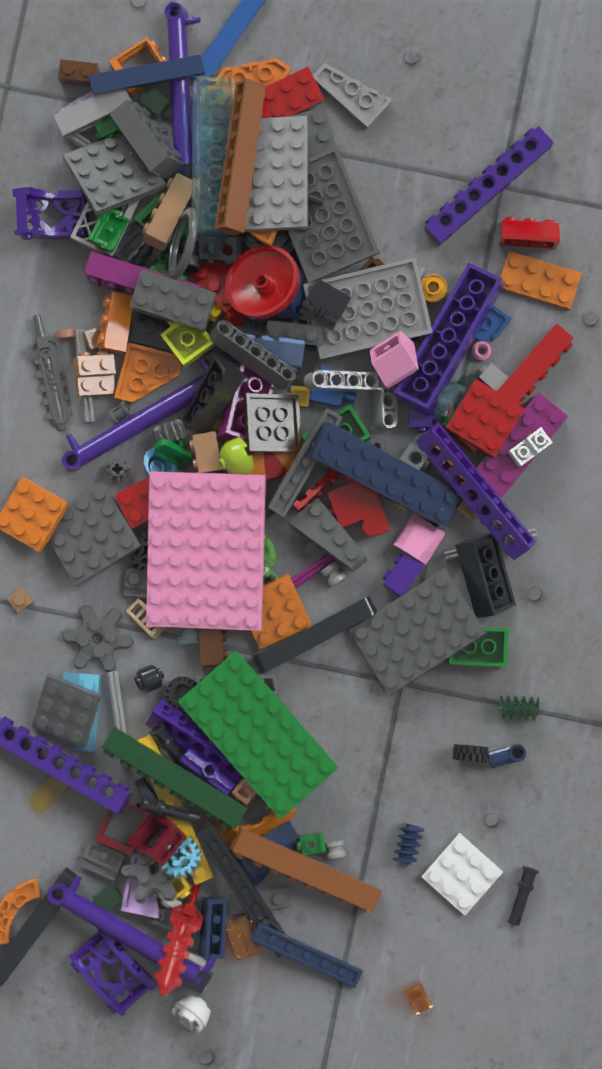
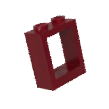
[95,799,150,856]
[127,813,187,867]

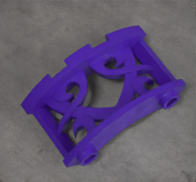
[12,187,90,242]
[69,929,158,1017]

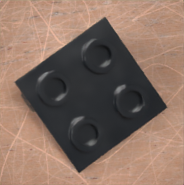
[299,278,352,331]

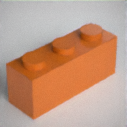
[97,291,133,354]

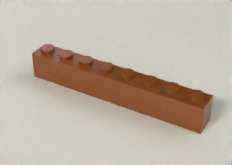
[214,78,266,236]
[230,827,382,913]

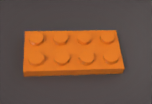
[500,251,581,310]

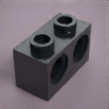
[199,234,242,264]

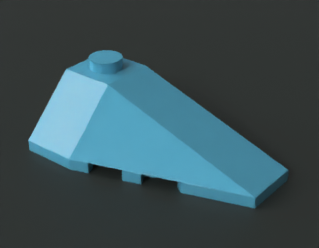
[63,672,102,752]

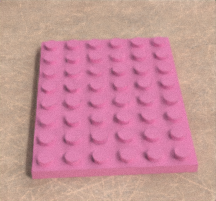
[146,472,266,631]

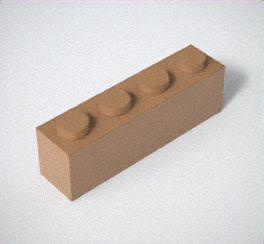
[142,173,197,251]

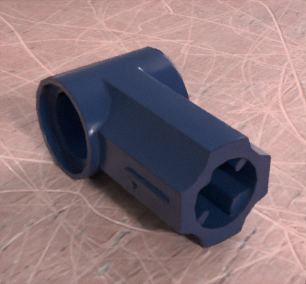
[488,744,526,769]

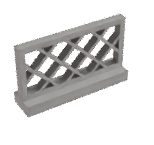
[70,199,140,258]

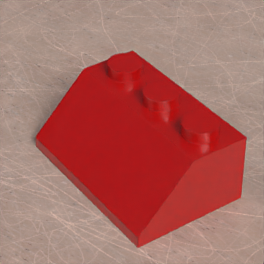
[499,217,560,249]

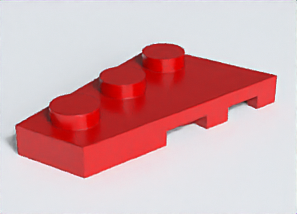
[293,470,340,513]

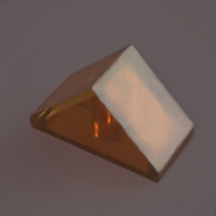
[402,979,433,1015]

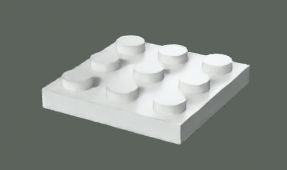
[421,833,503,915]

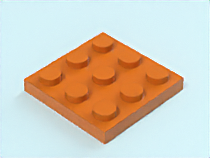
[0,476,70,553]
[251,573,312,650]

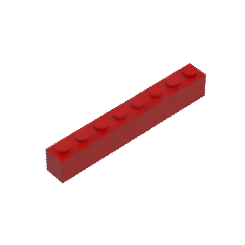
[456,323,574,454]

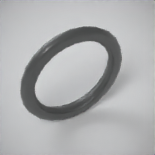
[168,207,198,279]

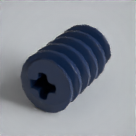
[392,823,425,865]

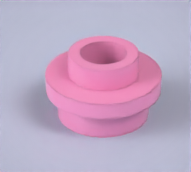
[472,341,491,361]

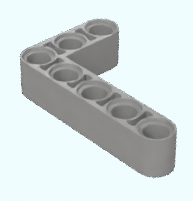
[304,370,398,431]

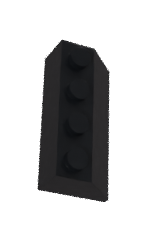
[455,533,516,618]

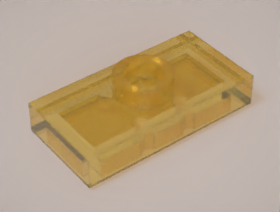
[29,776,69,813]

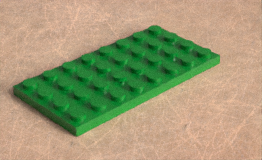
[178,651,339,819]

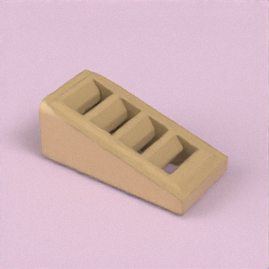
[125,597,167,639]

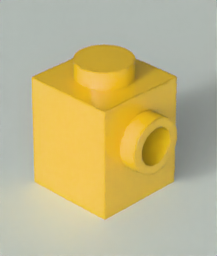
[173,875,192,899]

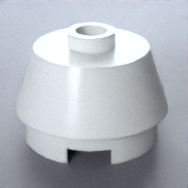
[171,994,211,1033]

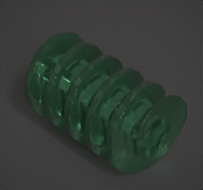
[499,695,539,721]

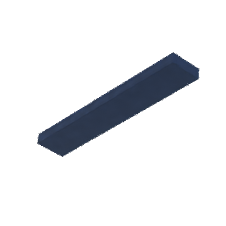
[88,55,205,95]
[250,922,363,988]

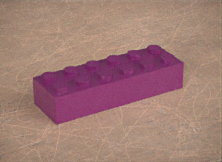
[84,251,202,296]
[476,392,568,498]

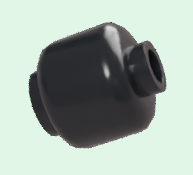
[134,665,164,693]

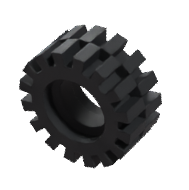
[165,676,197,711]
[453,744,489,763]

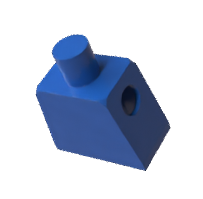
[309,365,357,408]

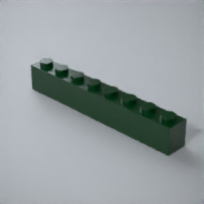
[101,727,248,830]

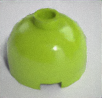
[218,437,254,474]

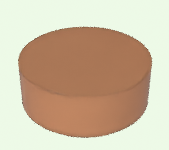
[55,329,75,339]

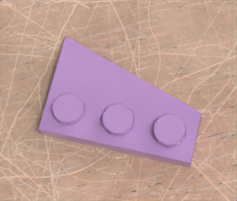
[121,853,160,919]

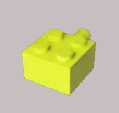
[161,321,215,368]

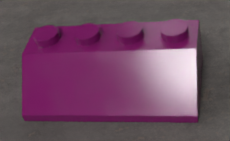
[217,362,274,443]

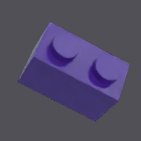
[382,552,425,597]

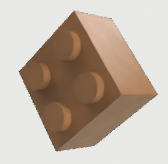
[190,431,223,473]

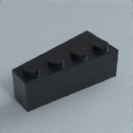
[182,354,246,434]

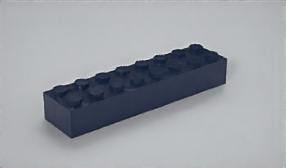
[307,422,461,528]

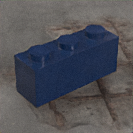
[199,897,227,959]

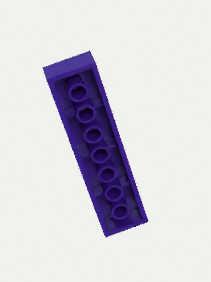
[394,263,504,416]

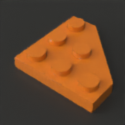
[214,58,292,99]
[114,343,182,403]

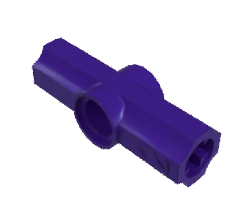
[179,749,235,795]

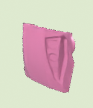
[393,513,446,565]

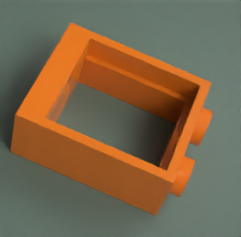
[109,37,167,97]

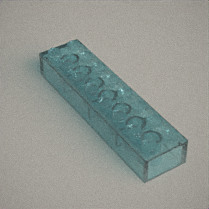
[191,76,235,235]

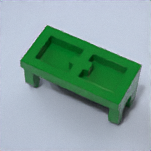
[89,209,129,253]

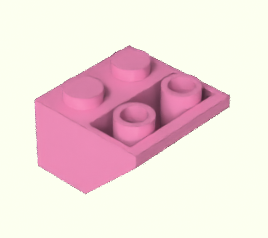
[370,331,418,388]

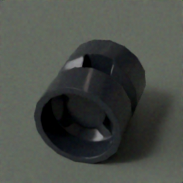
[176,239,201,274]

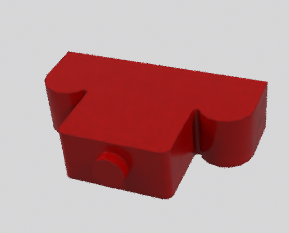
[328,475,391,537]

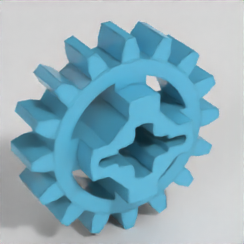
[162,838,202,879]

